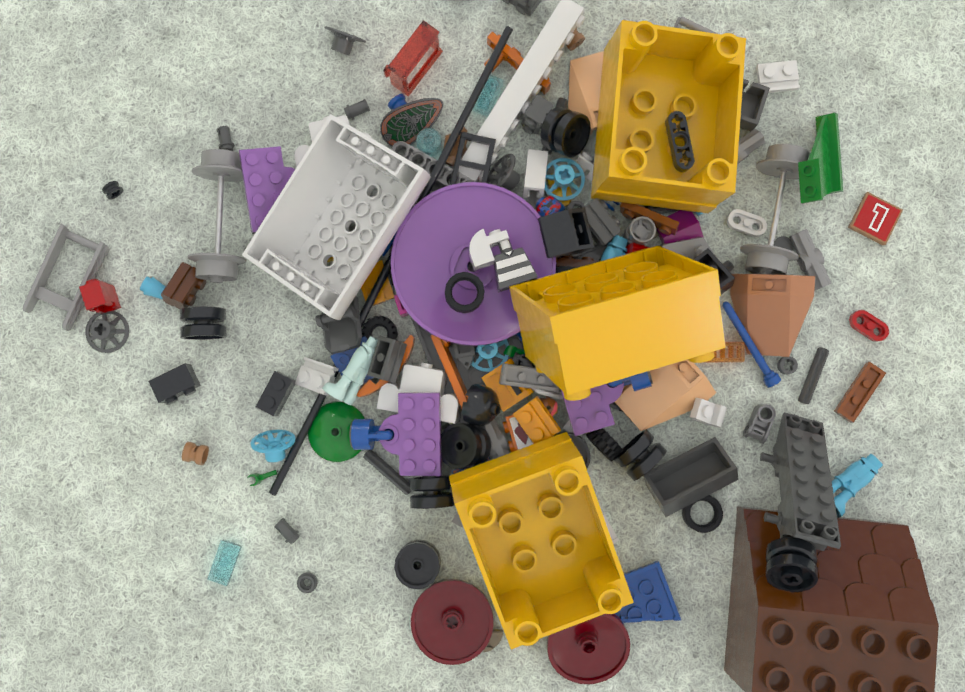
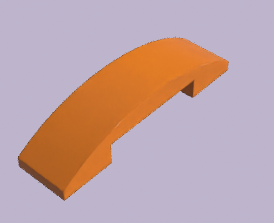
[357,335,415,397]

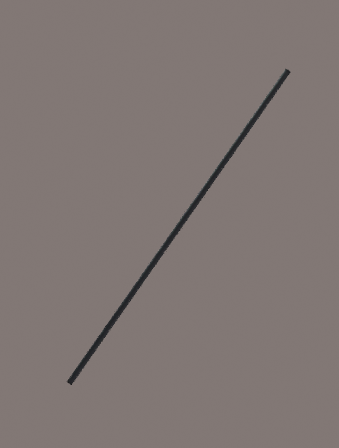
[269,26,513,496]

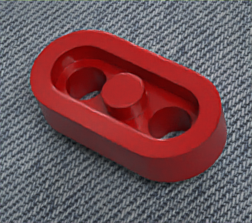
[849,310,889,342]

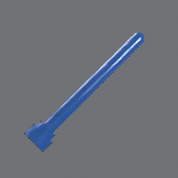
[722,301,781,388]

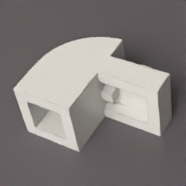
[469,229,509,271]
[690,398,727,428]

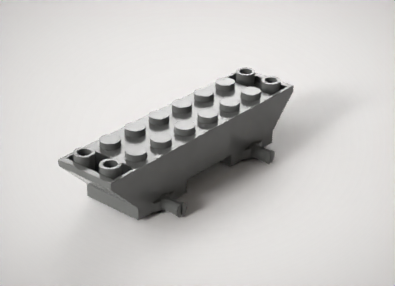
[760,412,841,551]

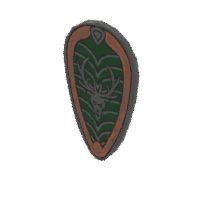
[380,98,443,147]

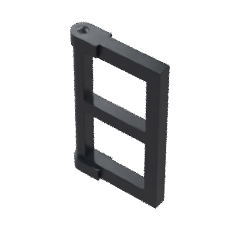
[450,132,496,185]

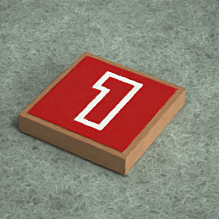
[848,192,903,246]

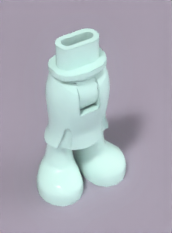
[322,336,378,405]

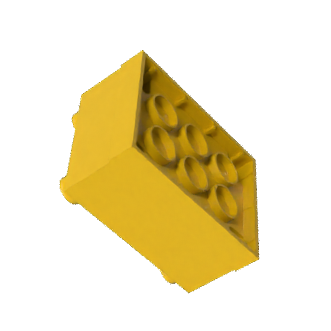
[591,20,746,213]
[509,246,726,401]
[449,432,634,649]

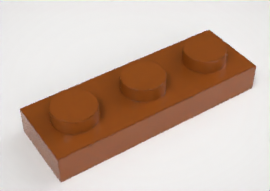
[620,203,679,235]
[834,361,886,423]

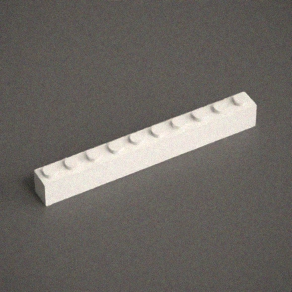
[458,0,585,182]

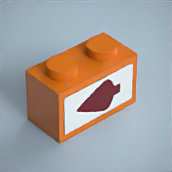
[502,415,533,452]

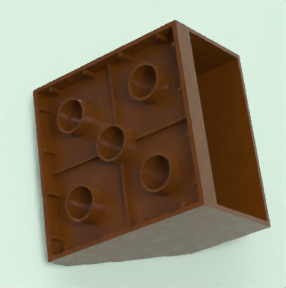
[724,506,939,692]

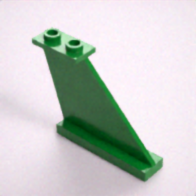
[798,112,843,204]

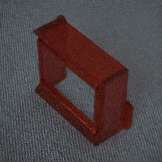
[383,20,443,97]

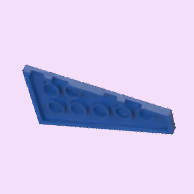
[614,561,681,623]

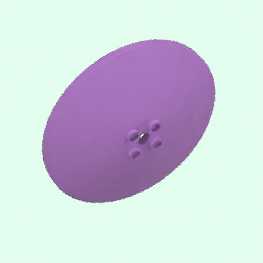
[391,182,556,346]

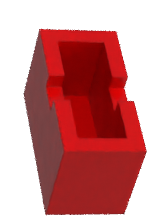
[79,279,121,314]

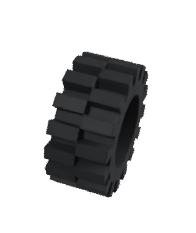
[361,315,398,340]
[586,428,623,462]

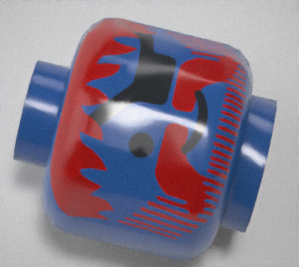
[536,196,565,217]

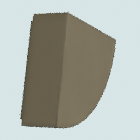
[483,630,503,652]

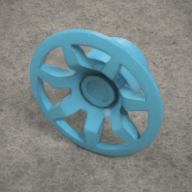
[544,158,585,201]
[471,339,509,372]
[250,430,296,462]

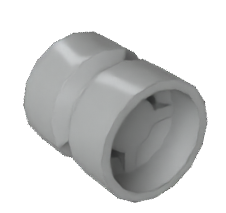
[623,216,656,245]

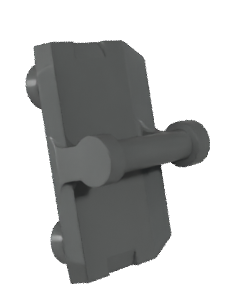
[315,296,362,354]

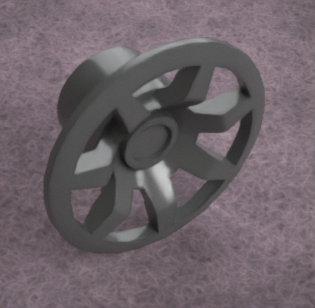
[325,26,366,56]
[487,154,520,191]
[85,311,129,353]

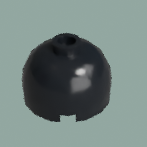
[462,384,501,426]

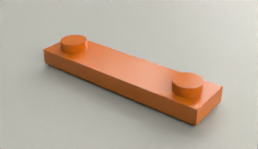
[430,335,469,408]

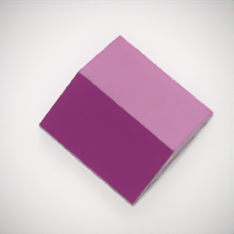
[656,210,704,244]

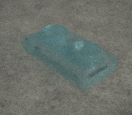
[472,74,504,117]
[207,539,242,586]

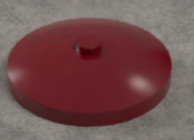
[411,579,493,665]
[547,614,630,684]

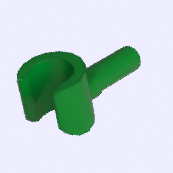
[503,345,525,358]
[247,470,277,486]

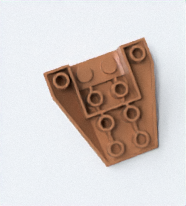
[730,274,815,357]

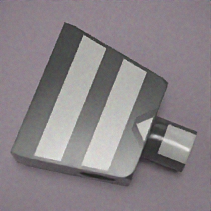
[494,240,538,293]

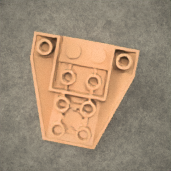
[568,51,604,135]
[615,359,716,431]

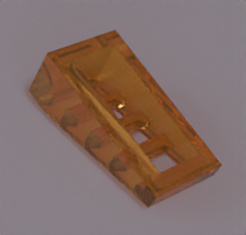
[702,342,745,363]

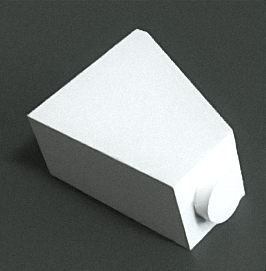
[522,149,548,210]

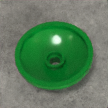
[308,402,365,462]

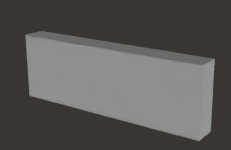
[499,363,560,392]

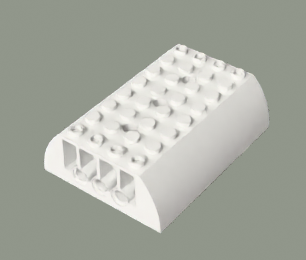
[242,114,431,320]

